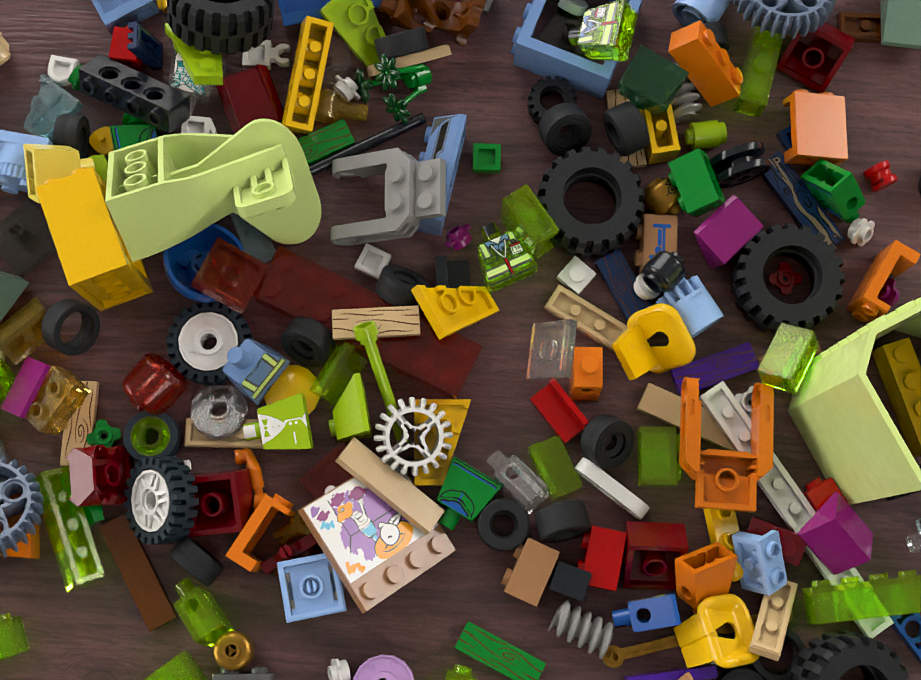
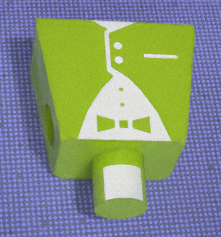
[243,393,314,450]

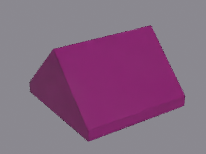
[694,195,764,269]
[797,492,873,575]

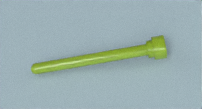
[353,321,410,451]

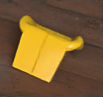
[611,303,696,380]
[673,594,760,669]

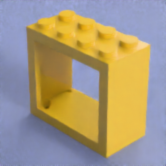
[35,167,154,311]

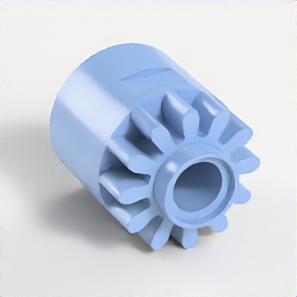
[672,0,732,27]
[656,275,724,338]

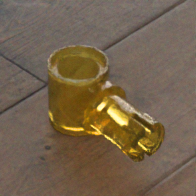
[315,89,369,124]
[273,509,311,547]

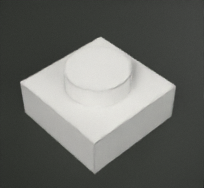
[556,256,596,295]

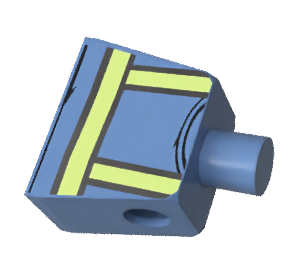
[223,338,291,405]

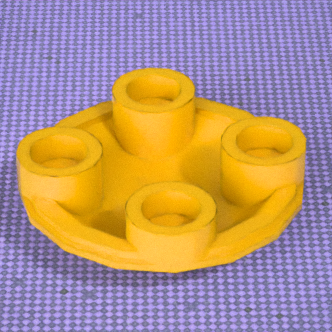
[264,365,321,415]

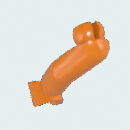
[234,448,267,511]

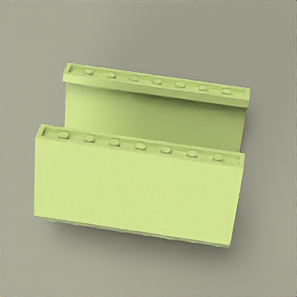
[788,297,921,505]

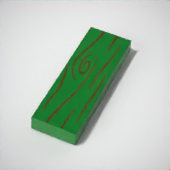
[298,119,355,165]
[454,621,546,680]

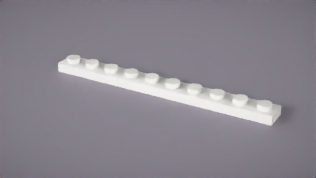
[699,381,894,638]

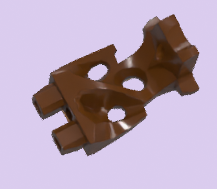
[378,0,487,47]

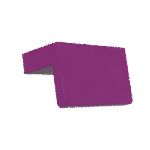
[1,356,55,421]

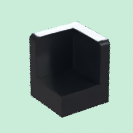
[549,561,592,602]

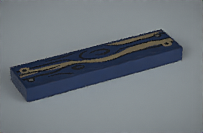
[761,151,845,246]

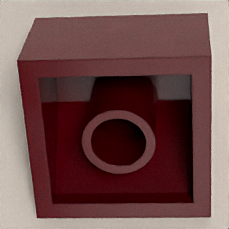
[776,23,855,93]
[188,468,253,537]
[622,521,689,590]

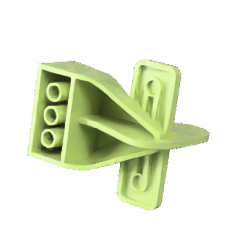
[105,119,321,262]

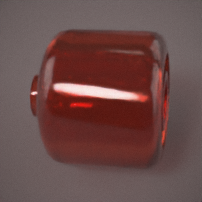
[122,352,188,415]

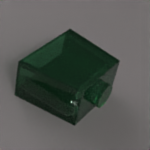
[618,45,689,116]

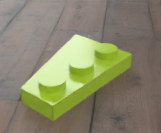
[319,0,390,68]
[165,23,223,85]

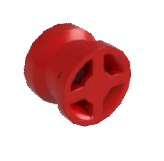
[863,160,898,193]

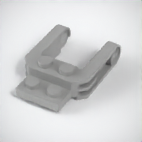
[330,148,446,246]

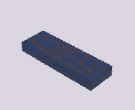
[594,249,652,321]

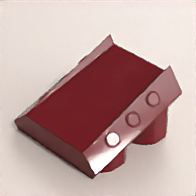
[216,64,284,134]
[65,445,132,507]

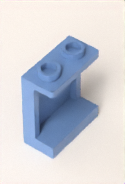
[91,0,159,36]

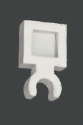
[242,40,291,70]

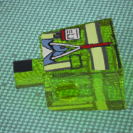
[569,0,638,61]
[477,222,538,293]

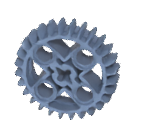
[734,0,836,39]
[0,455,44,558]

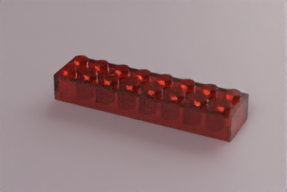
[253,246,482,399]

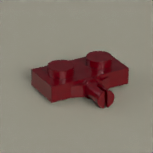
[747,515,807,566]
[260,533,319,576]

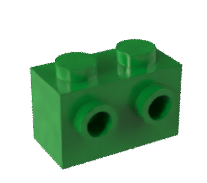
[668,148,726,217]

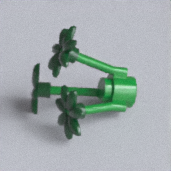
[355,54,432,124]

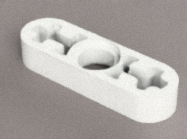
[574,457,650,520]

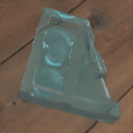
[23,74,83,141]

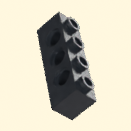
[79,54,190,133]

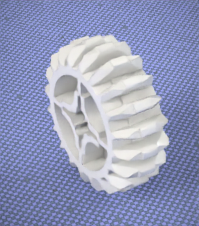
[374,397,453,476]

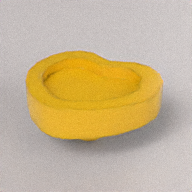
[89,126,114,156]

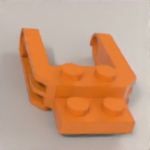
[679,377,774,513]

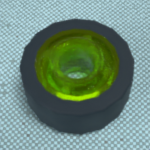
[123,410,182,461]

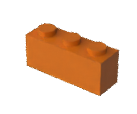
[668,20,743,107]

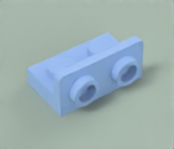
[732,530,787,596]

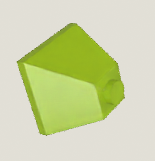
[329,373,373,443]

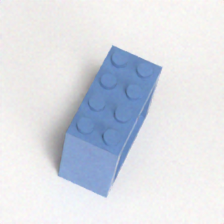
[511,0,643,100]

